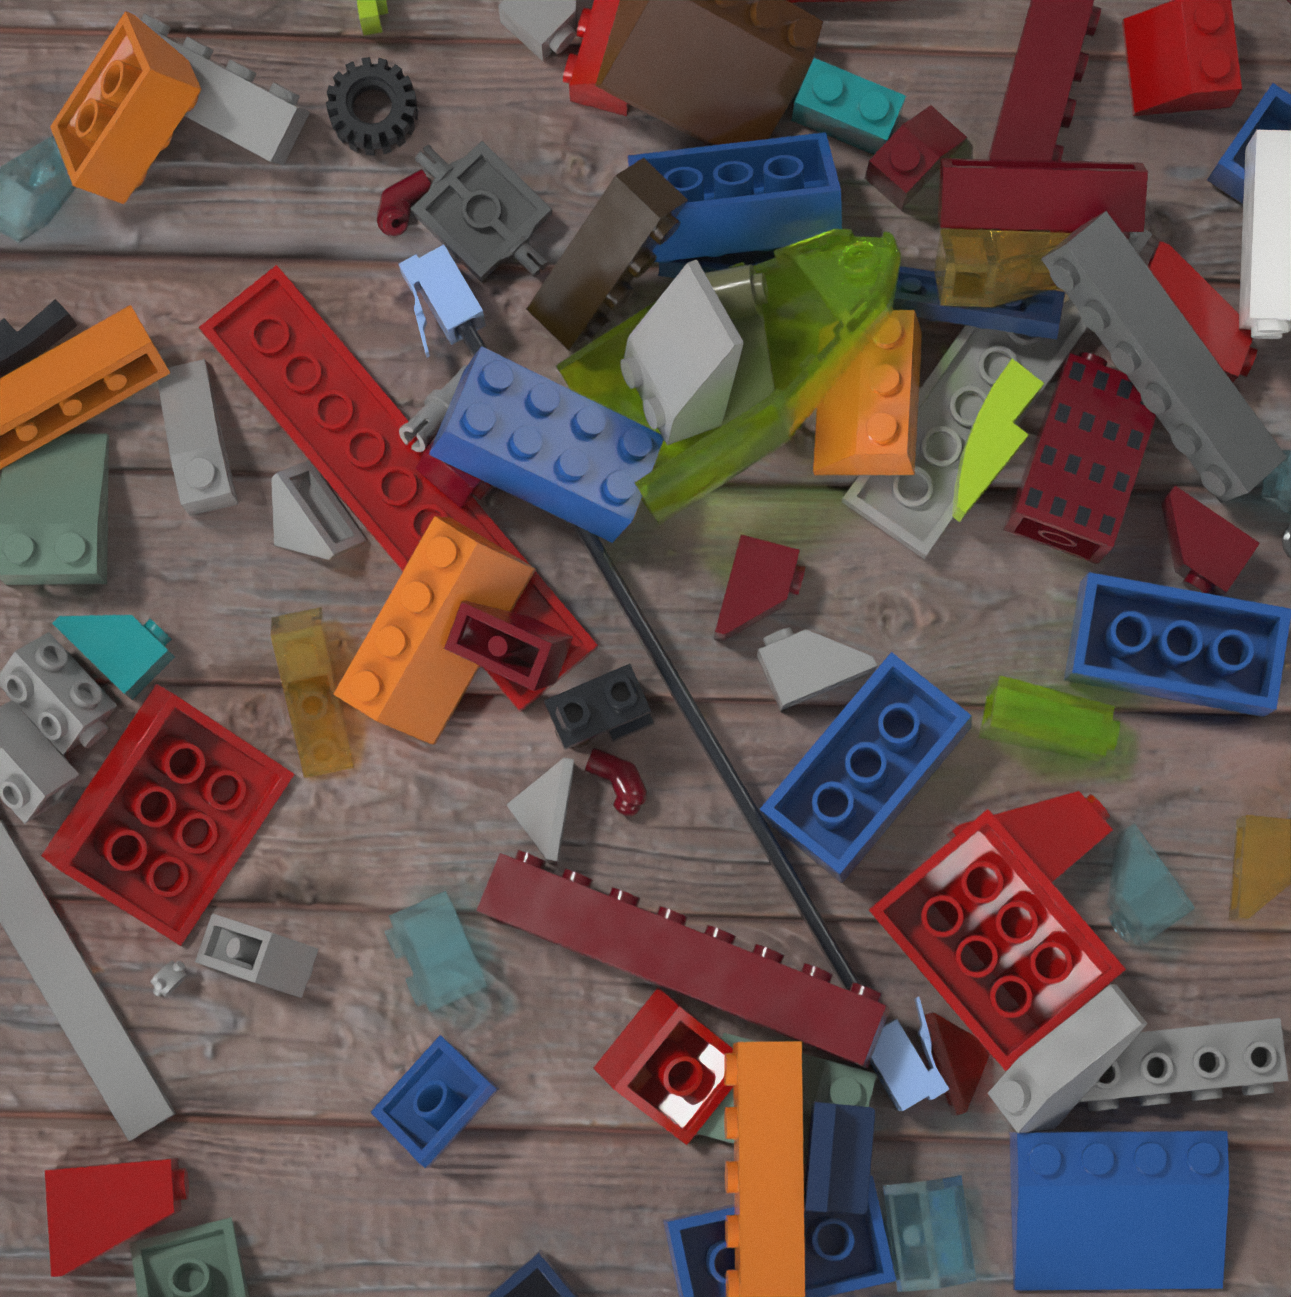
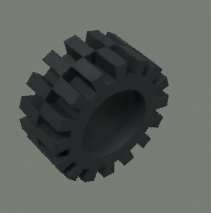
[326,57,418,156]

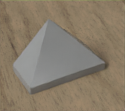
[271,460,367,560]
[506,758,575,865]

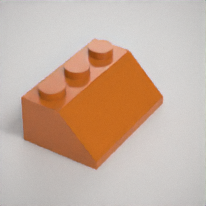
[50,11,202,204]
[813,310,922,475]

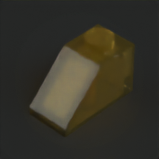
[1228,815,1291,922]

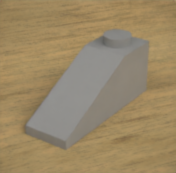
[157,359,238,516]
[988,984,1148,1133]

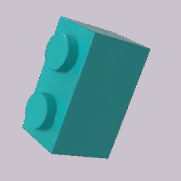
[791,58,906,155]

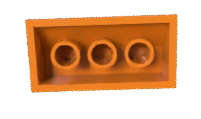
[333,516,536,745]

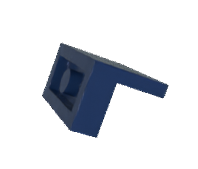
[804,1102,875,1214]

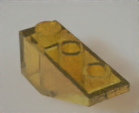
[934,229,1072,307]
[270,607,354,778]

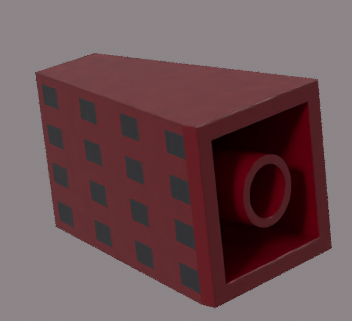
[1003,352,1156,565]

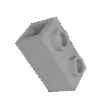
[0,632,117,755]
[0,700,79,824]

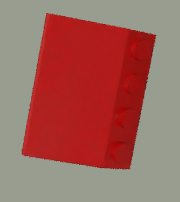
[41,684,295,946]
[869,809,1126,1071]

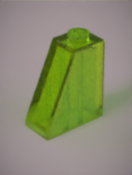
[979,675,1120,762]

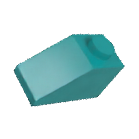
[52,615,175,700]

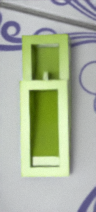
[952,358,1044,522]

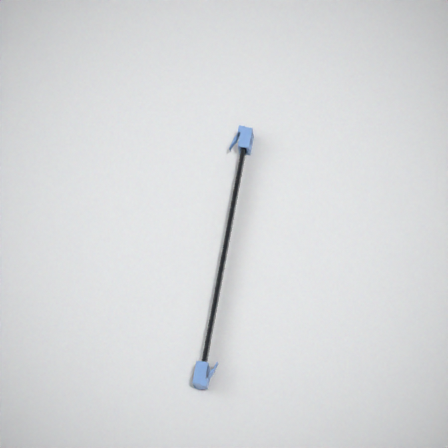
[399,244,949,1111]

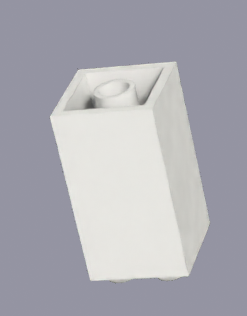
[1239,130,1291,339]

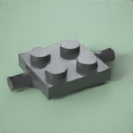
[411,141,552,283]

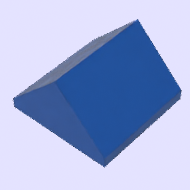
[371,1035,499,1168]

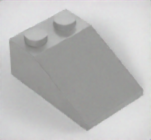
[621,260,744,445]

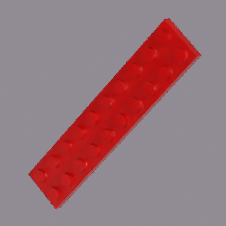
[199,265,598,712]

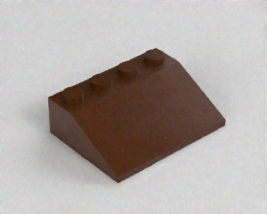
[595,0,823,146]

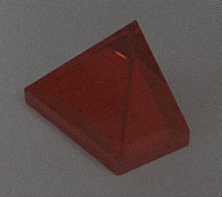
[924,1012,990,1116]

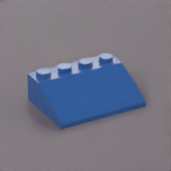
[1009,1130,1229,1290]

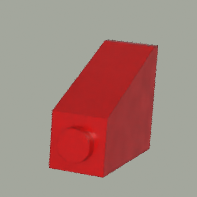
[1147,241,1258,383]
[947,791,1113,882]
[45,1158,189,1277]

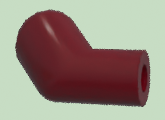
[376,169,431,236]
[585,748,647,816]

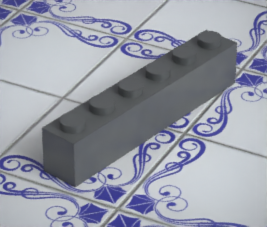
[1041,211,1287,503]

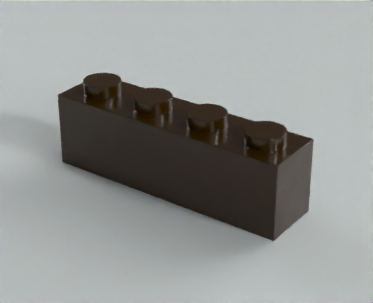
[526,158,688,350]

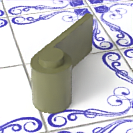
[705,264,780,427]

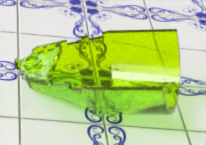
[555,229,901,525]

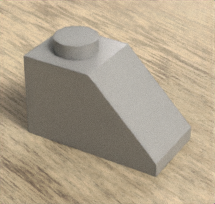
[498,0,577,61]
[757,627,877,711]
[195,913,318,998]

